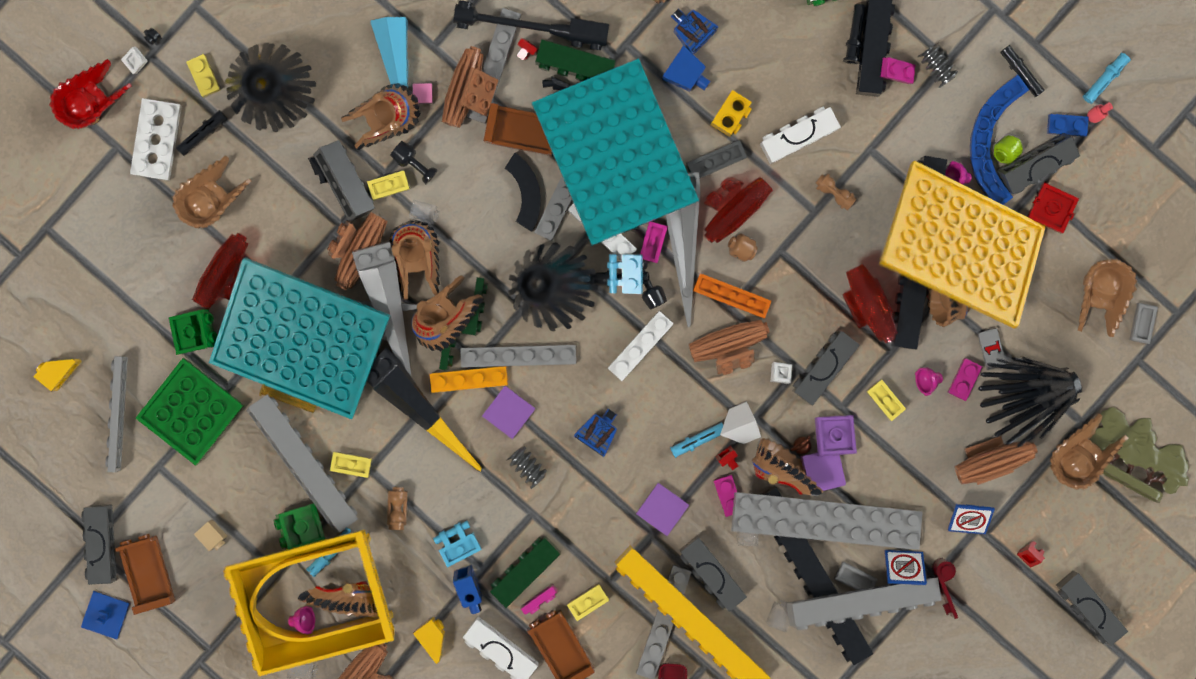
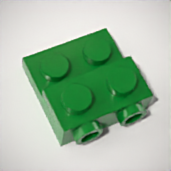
[168,309,218,355]
[273,503,326,550]

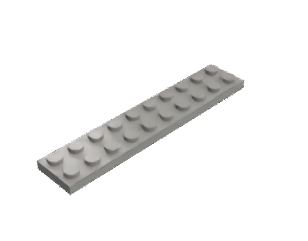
[731,492,922,550]

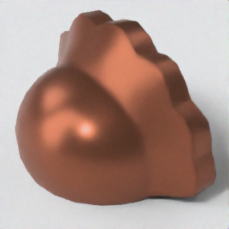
[790,435,811,455]

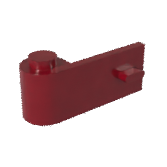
[932,558,959,619]

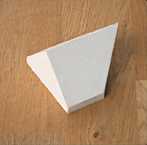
[720,402,761,444]

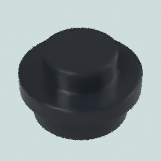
[144,28,162,46]

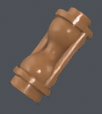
[816,174,857,210]
[387,487,408,530]

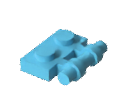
[607,254,643,294]
[433,521,482,568]

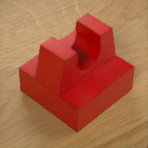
[517,38,539,60]
[715,446,738,471]
[1017,541,1045,568]

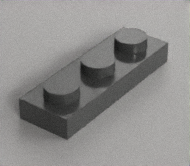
[687,140,747,179]

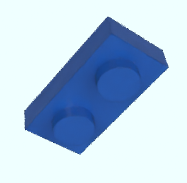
[1047,114,1089,137]

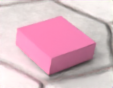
[413,83,433,104]

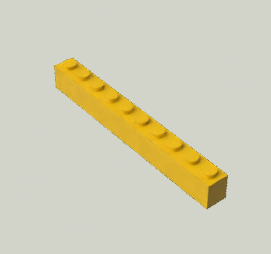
[614,545,770,679]

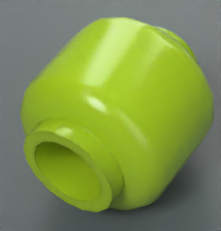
[994,135,1023,164]

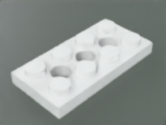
[130,98,182,181]

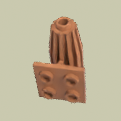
[442,46,498,128]
[327,212,388,290]
[688,320,770,375]
[954,436,1037,485]
[338,643,393,679]

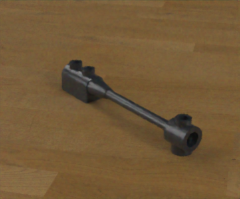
[453,0,609,50]

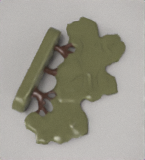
[1090,407,1189,503]

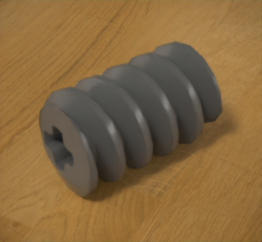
[918,45,958,88]
[506,446,547,489]

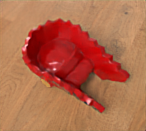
[49,59,132,129]

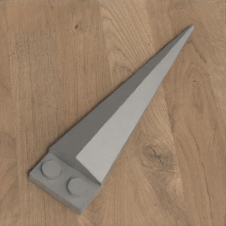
[666,172,700,327]
[352,241,411,376]

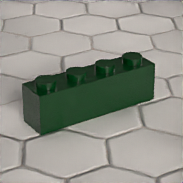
[535,40,616,81]
[490,536,561,608]

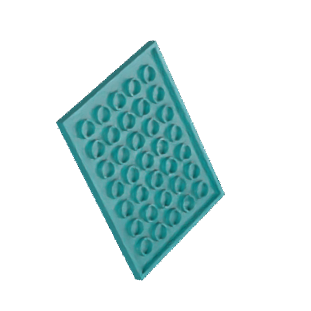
[532,59,699,246]
[209,257,391,419]

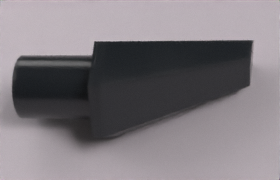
[542,76,571,90]
[308,157,328,184]

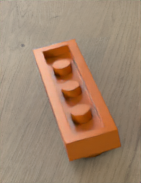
[693,273,771,319]

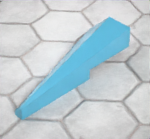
[371,17,408,88]

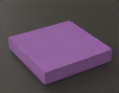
[482,385,536,439]
[815,415,857,456]
[800,452,846,491]
[636,483,689,536]

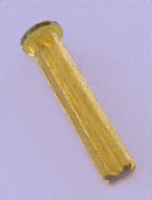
[259,383,317,413]

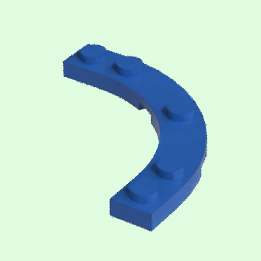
[970,75,1029,205]

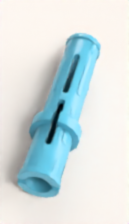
[1082,52,1131,104]
[670,422,723,458]
[306,527,351,577]

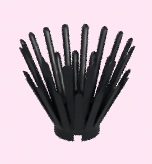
[225,43,316,132]
[508,242,598,331]
[978,356,1082,448]

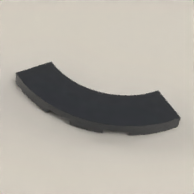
[505,153,541,232]

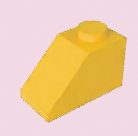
[33,359,82,391]
[413,617,445,664]

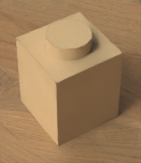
[194,519,228,551]

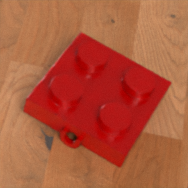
[1027,183,1079,234]

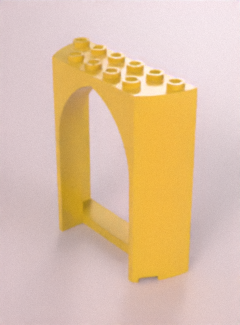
[224,529,395,676]

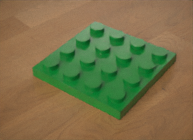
[135,358,245,466]

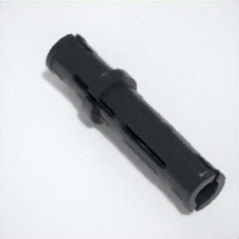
[1000,45,1045,97]
[176,110,228,156]

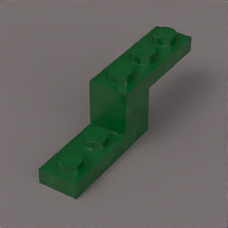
[439,277,488,370]

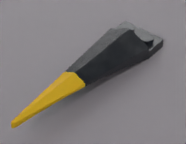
[367,348,482,471]

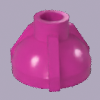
[945,161,972,185]
[915,367,943,396]
[288,606,315,634]

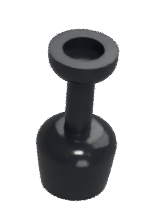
[390,141,438,185]
[642,260,667,310]

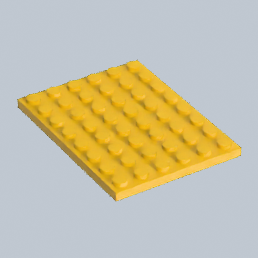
[880,160,1046,329]

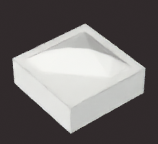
[121,47,148,74]
[770,362,792,384]

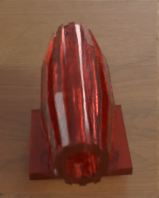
[704,177,773,243]
[192,232,249,309]
[842,264,897,344]

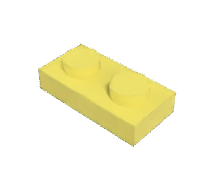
[186,54,221,98]
[367,171,410,201]
[866,379,906,421]
[330,452,372,478]
[567,584,609,621]

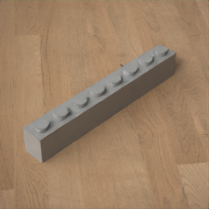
[246,394,358,535]
[786,577,942,630]

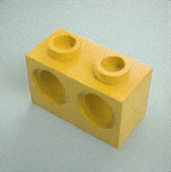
[711,90,752,137]

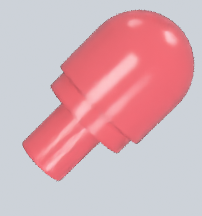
[1087,102,1113,123]

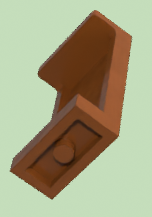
[484,103,553,156]
[115,534,176,615]
[527,610,595,679]

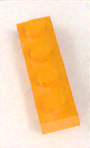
[430,366,508,393]

